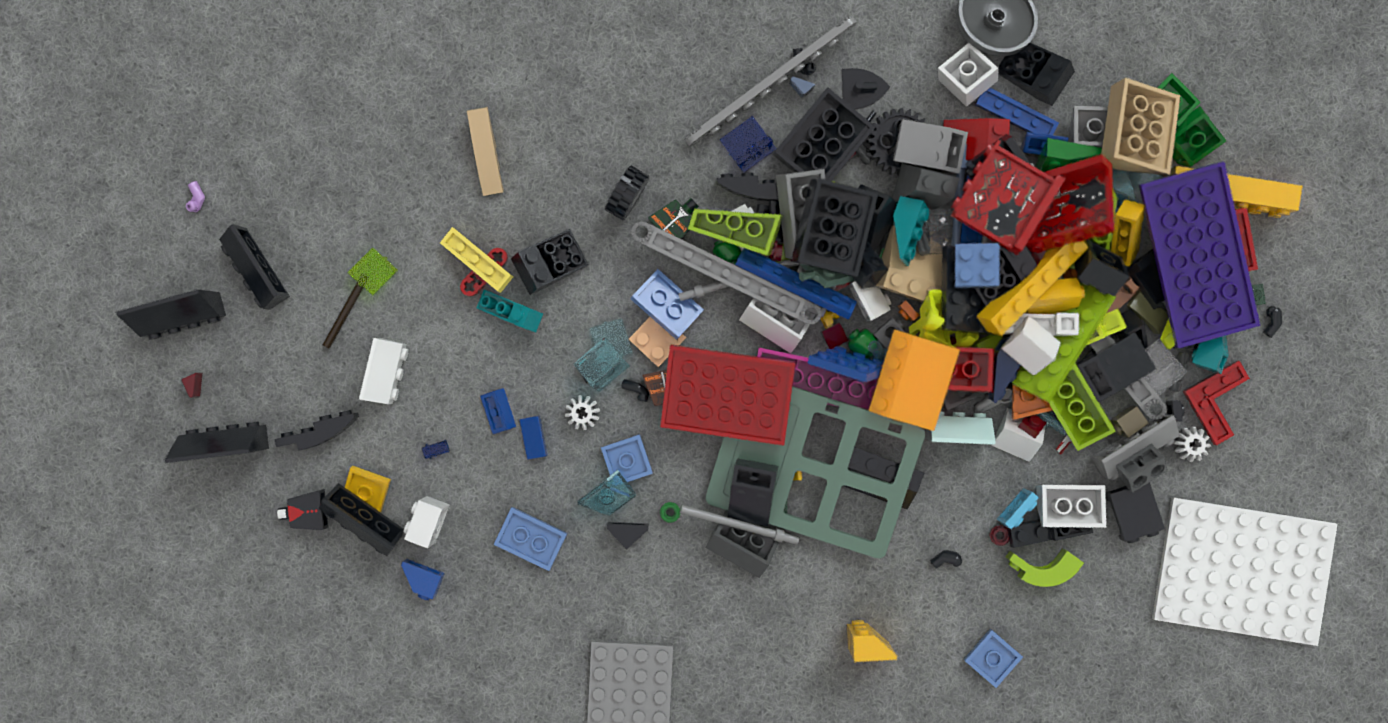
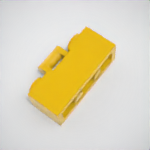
[1111,200,1145,267]

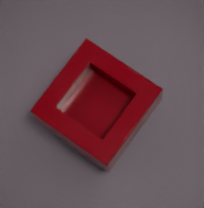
[1018,415,1046,439]

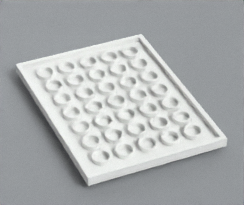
[1152,497,1337,646]

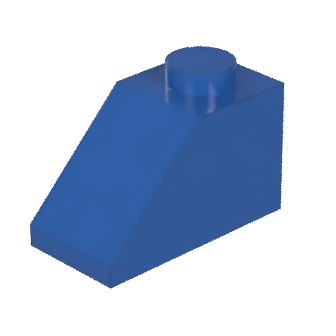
[401,559,445,600]

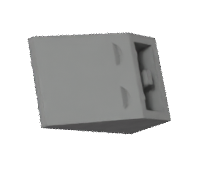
[893,119,968,174]

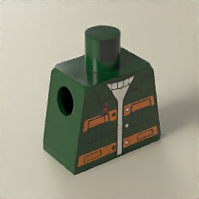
[648,198,699,240]

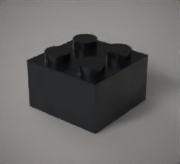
[1074,239,1130,297]

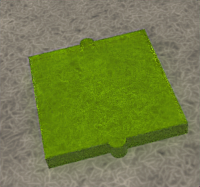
[347,247,398,296]

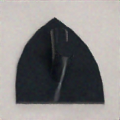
[842,68,890,109]

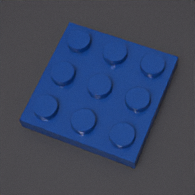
[808,346,884,382]

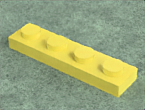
[440,227,513,293]

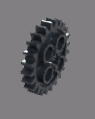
[866,108,925,175]

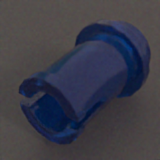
[422,440,450,460]

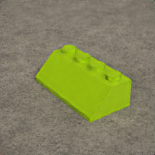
[1049,362,1116,451]

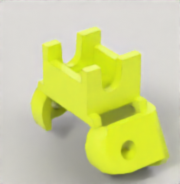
[909,289,979,348]

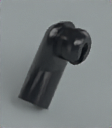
[793,48,816,75]
[930,550,962,569]

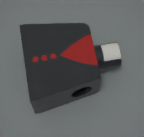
[277,489,329,530]

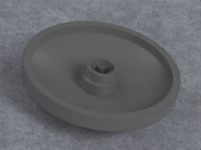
[956,0,1038,56]

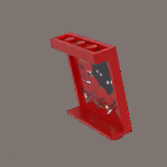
[951,140,1065,255]
[1025,154,1114,253]

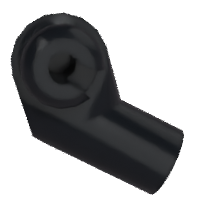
[1263,306,1282,338]
[622,379,650,402]

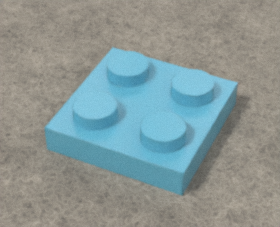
[997,488,1039,529]

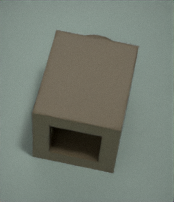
[1111,406,1149,438]

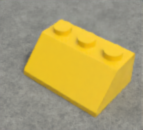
[847,620,897,662]

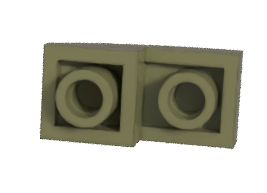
[1127,290,1169,334]

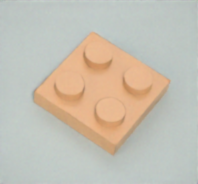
[629,317,687,367]

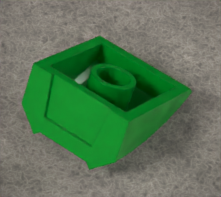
[1156,73,1201,128]
[1172,106,1227,167]

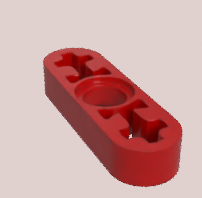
[460,248,508,296]

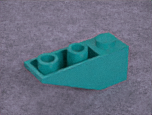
[893,196,930,266]
[476,289,543,332]
[1192,336,1229,374]

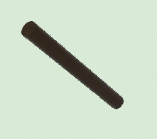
[322,274,369,349]

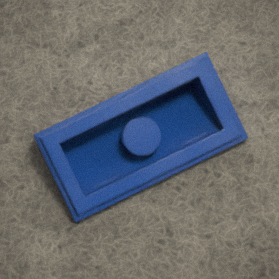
[1021,132,1069,155]
[480,388,516,434]
[519,415,548,460]

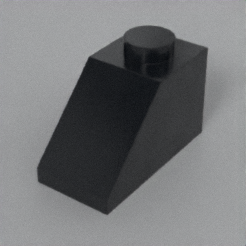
[1116,309,1149,352]

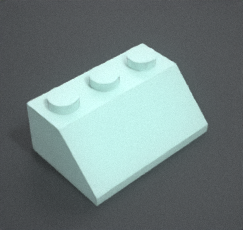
[925,411,995,444]

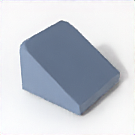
[789,77,815,98]

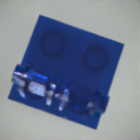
[720,116,777,173]

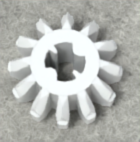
[565,395,600,430]
[1173,426,1211,462]

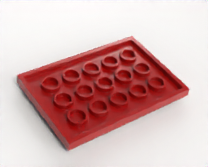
[660,345,796,446]

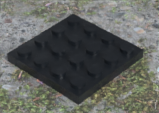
[942,245,1011,337]

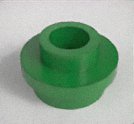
[660,502,680,523]

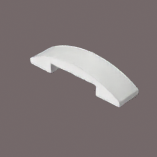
[1004,313,1079,336]

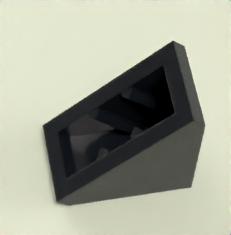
[607,522,649,550]

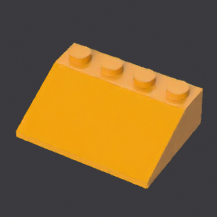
[869,330,960,431]

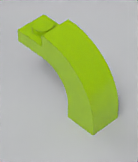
[1005,548,1084,587]

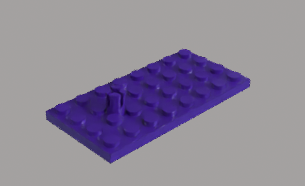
[1138,161,1260,349]

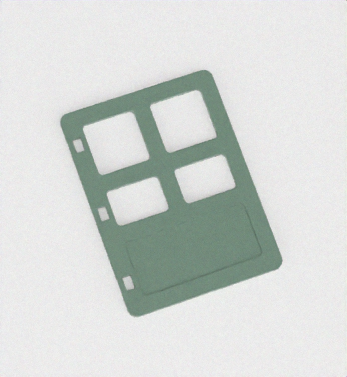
[706,386,925,559]

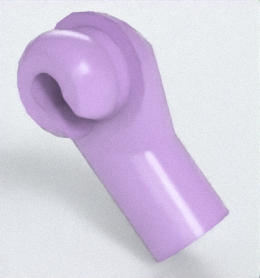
[186,181,205,212]

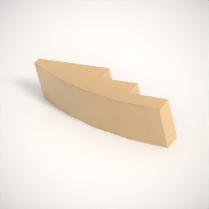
[467,107,504,196]

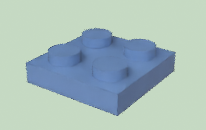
[955,243,999,288]
[601,434,653,487]
[964,629,1023,688]

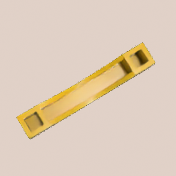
[976,241,1088,335]

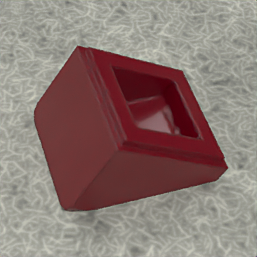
[821,322,848,349]
[182,373,203,398]

